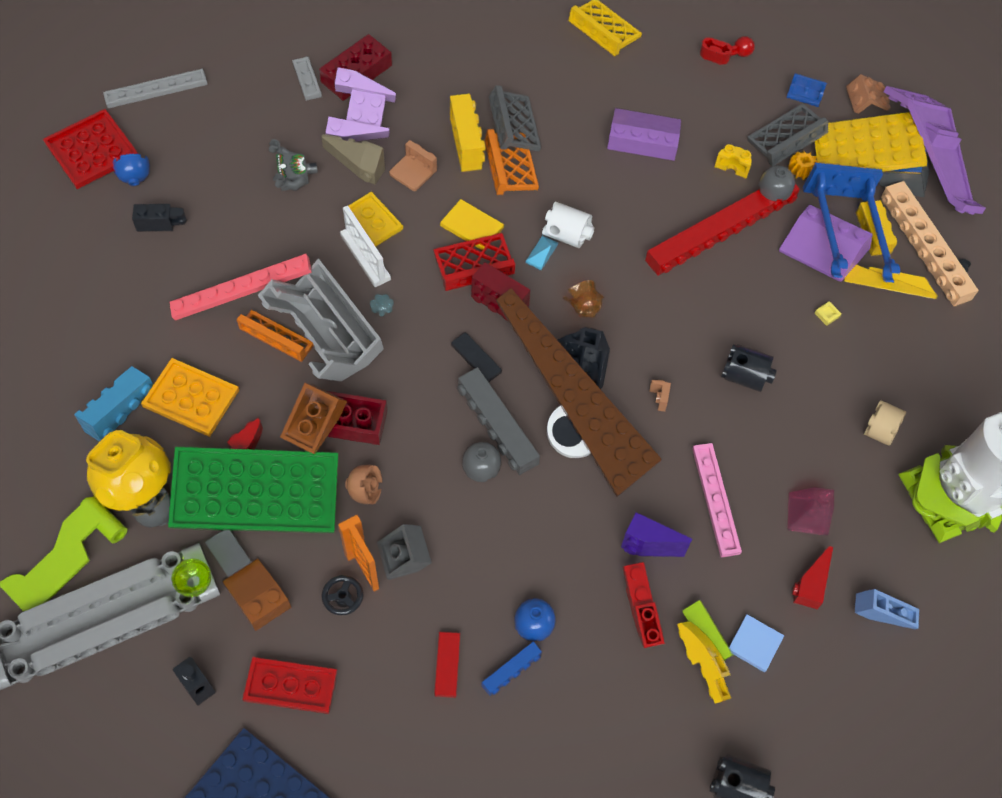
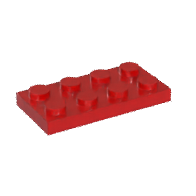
[243,657,338,714]

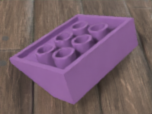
[607,108,681,161]
[779,205,873,282]

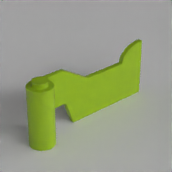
[0,496,128,611]

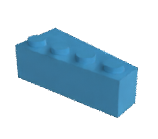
[74,366,153,442]

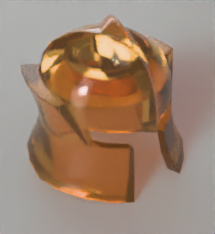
[563,280,604,318]

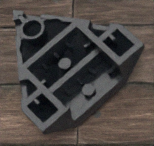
[557,327,610,389]

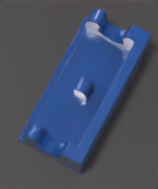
[786,74,827,107]

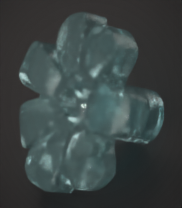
[370,294,394,316]

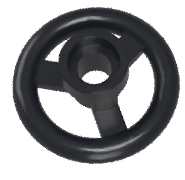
[321,575,363,615]

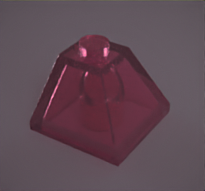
[788,487,834,535]

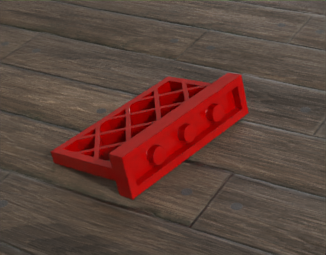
[433,233,516,291]

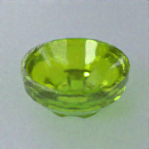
[171,558,211,597]

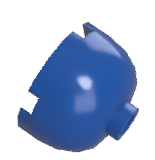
[113,154,150,186]
[514,598,556,641]

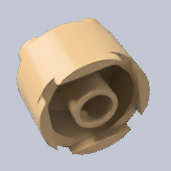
[864,400,906,446]

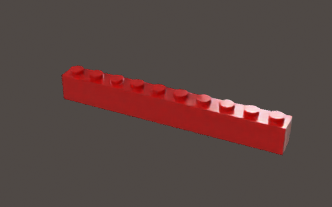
[645,184,800,276]

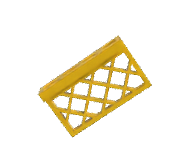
[568,0,642,56]

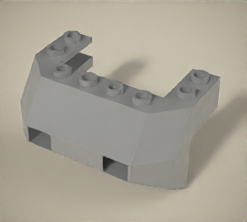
[258,258,384,381]

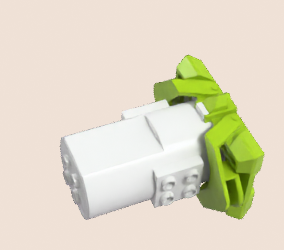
[898,412,1002,543]

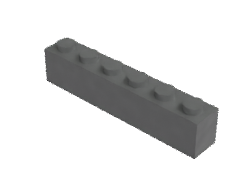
[457,367,540,475]

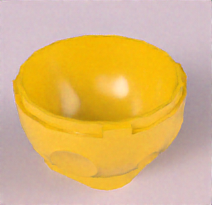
[86,430,171,511]

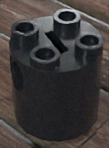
[721,344,777,392]
[709,754,775,798]

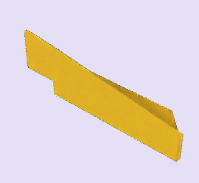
[844,265,938,299]

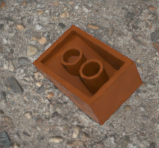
[280,383,347,454]
[222,559,291,631]

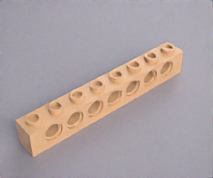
[881,181,979,306]

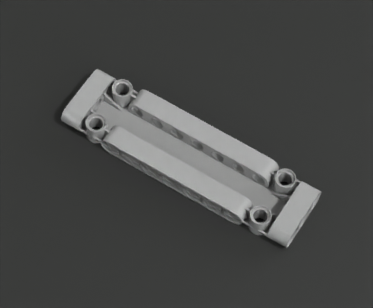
[0,543,220,690]

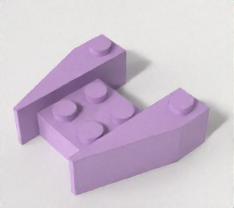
[326,68,396,141]

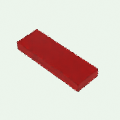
[435,632,460,698]

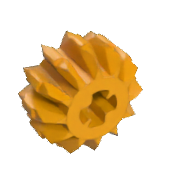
[788,151,819,180]

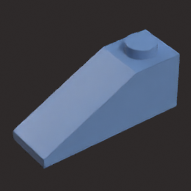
[855,589,919,629]

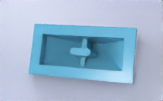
[526,235,558,270]

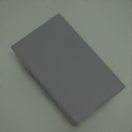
[205,530,252,577]

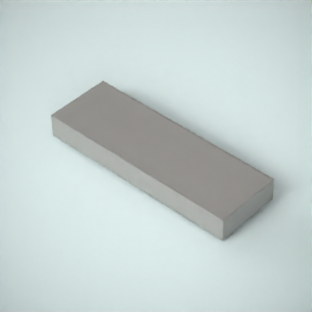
[292,57,322,101]

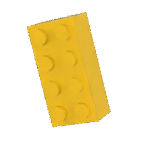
[450,94,485,172]

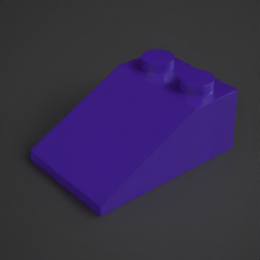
[621,513,692,557]

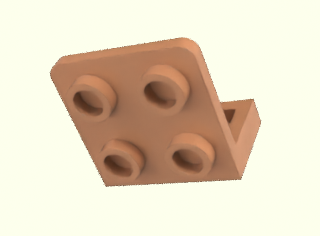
[846,74,891,114]
[389,140,437,191]

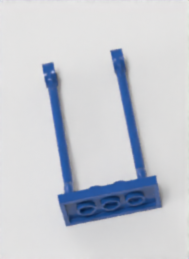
[803,163,900,283]

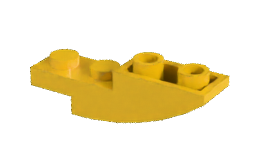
[677,621,731,704]

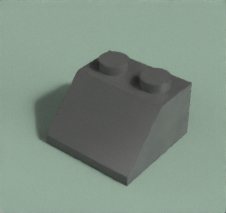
[377,524,432,580]

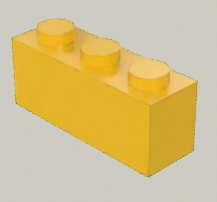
[856,200,897,256]

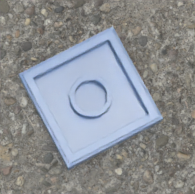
[729,615,784,672]

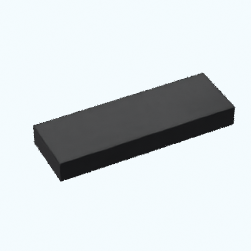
[451,332,502,383]

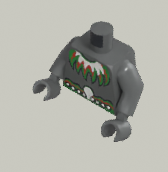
[269,139,318,191]

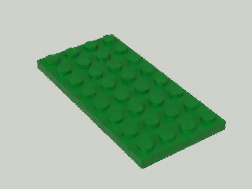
[168,447,338,533]

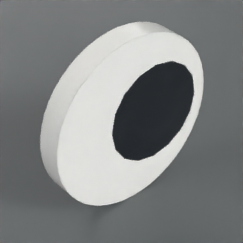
[547,406,591,458]

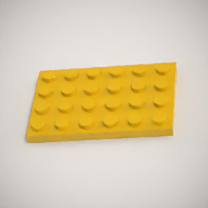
[814,112,927,172]

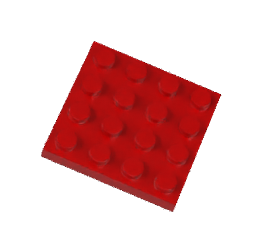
[43,109,138,189]

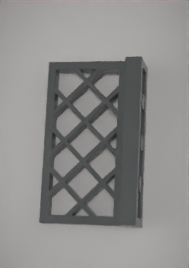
[489,85,541,151]
[748,103,828,166]

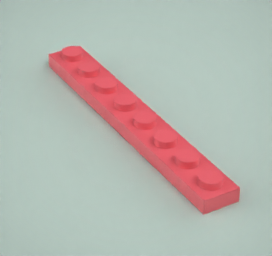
[170,254,312,321]

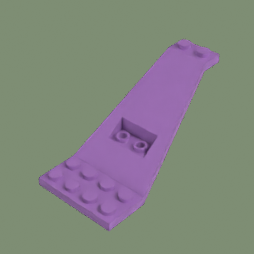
[884,86,986,215]

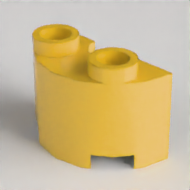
[714,144,752,178]

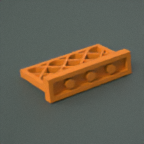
[484,129,539,195]
[338,515,379,591]

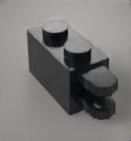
[132,204,187,232]

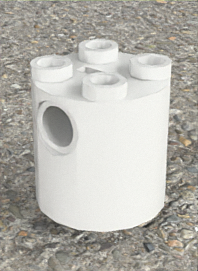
[542,201,595,248]

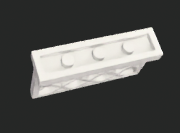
[340,205,391,287]

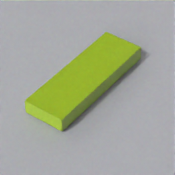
[683,600,733,661]

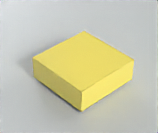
[815,301,841,326]

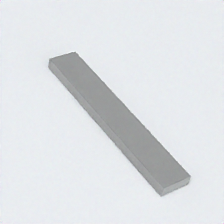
[103,69,208,108]

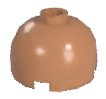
[345,464,382,505]

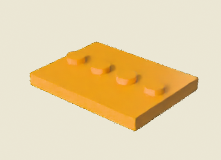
[141,358,239,437]

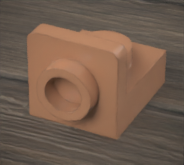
[649,380,671,412]

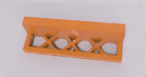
[237,310,314,362]

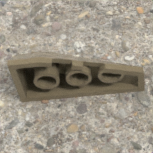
[321,134,385,185]

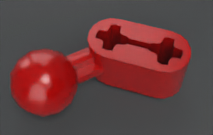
[700,36,755,65]

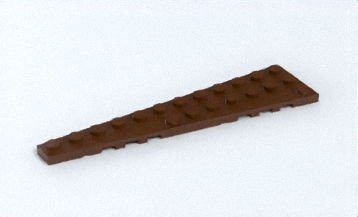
[496,289,662,497]

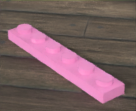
[692,443,742,557]

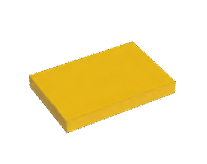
[348,191,403,247]
[440,199,504,251]

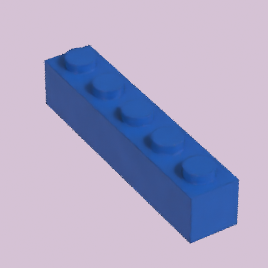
[482,642,542,696]

